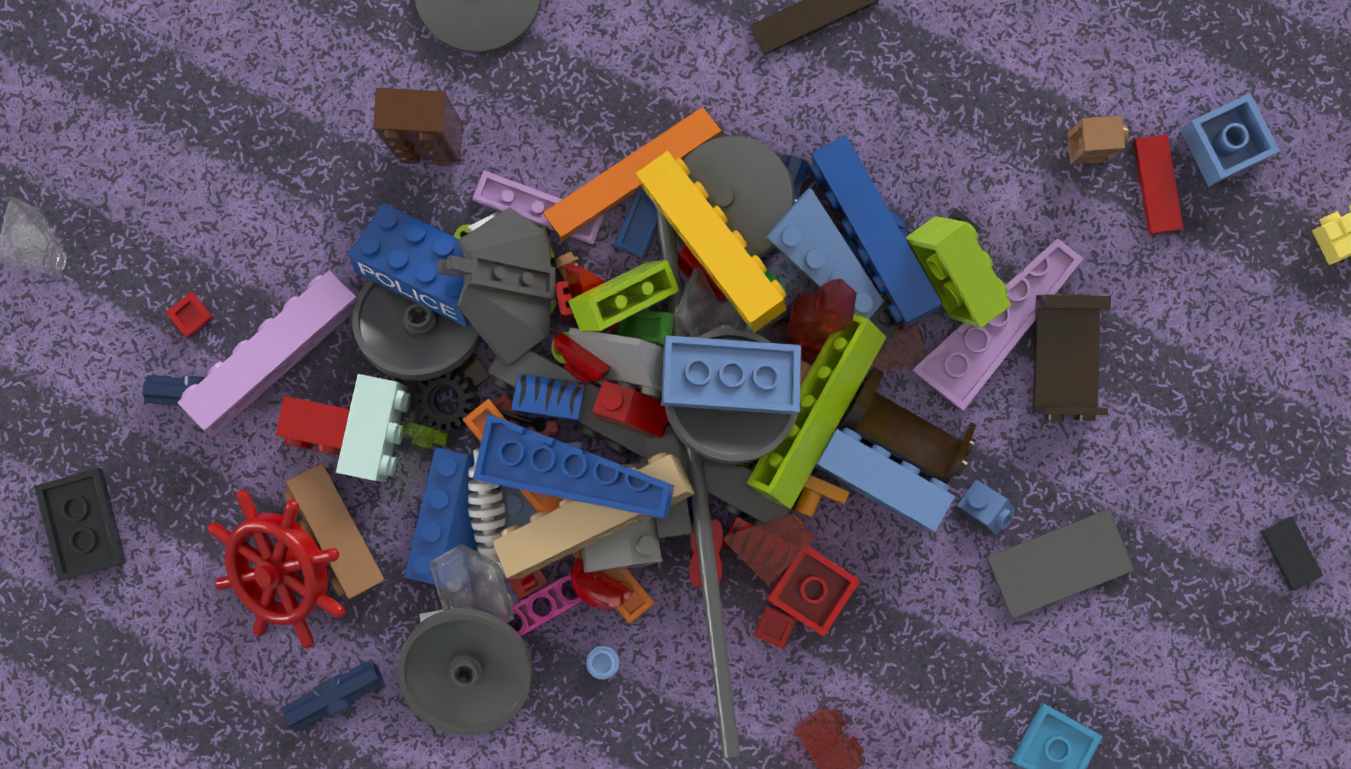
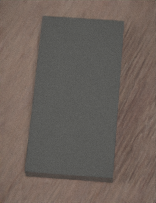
[986,509,1134,619]

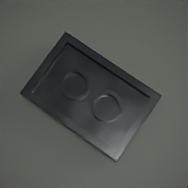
[34,468,126,581]

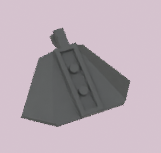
[438,207,555,366]

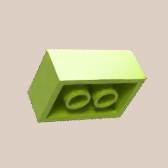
[905,216,1012,328]

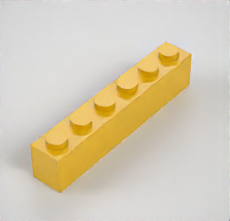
[635,150,787,333]

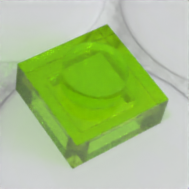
[402,421,448,449]

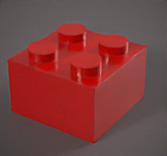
[275,396,350,455]
[766,543,861,637]

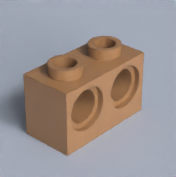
[1067,115,1129,165]

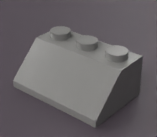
[569,328,664,398]
[581,463,662,573]

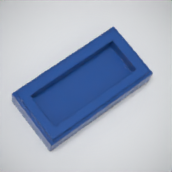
[613,189,658,260]

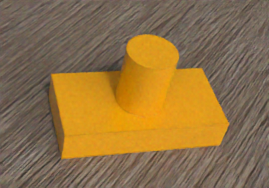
[794,475,850,518]

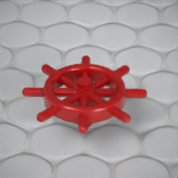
[207,490,345,649]

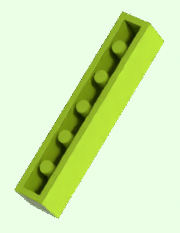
[746,311,887,510]

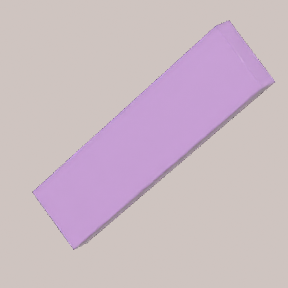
[472,170,604,246]

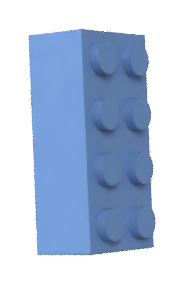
[814,428,955,532]

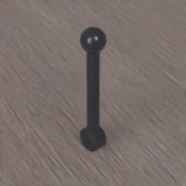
[498,409,547,431]

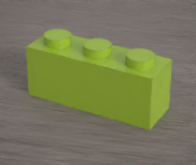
[569,260,679,332]

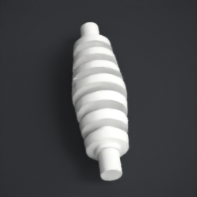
[468,449,505,571]

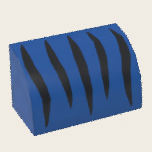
[511,373,586,422]

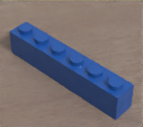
[809,135,942,328]

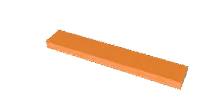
[543,107,722,241]

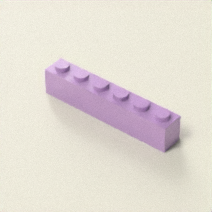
[177,270,357,439]

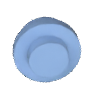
[586,646,619,679]

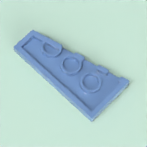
[765,188,884,319]

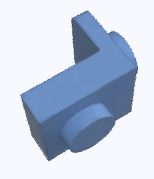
[957,479,1015,535]

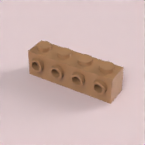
[283,463,385,601]

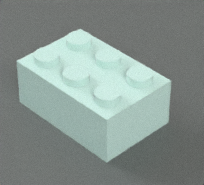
[336,374,411,482]

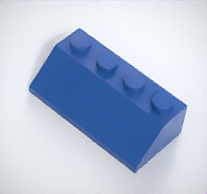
[404,447,498,591]

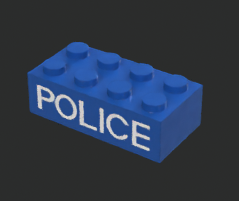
[348,203,470,327]

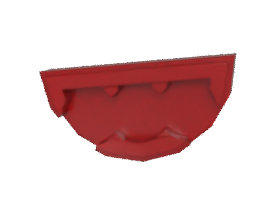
[554,332,611,383]
[571,558,634,610]

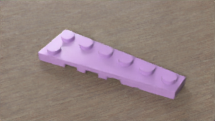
[911,239,1084,411]

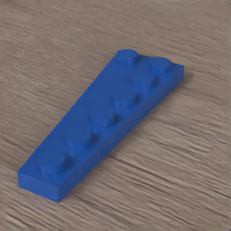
[473,414,675,519]

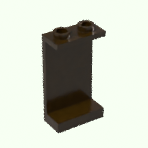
[1033,294,1111,421]
[841,367,976,484]

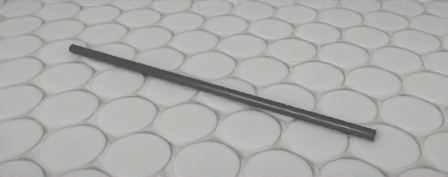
[655,205,740,758]

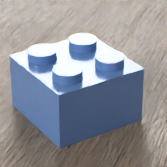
[1180,93,1280,187]

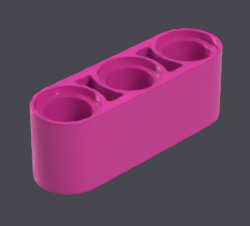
[499,574,582,636]

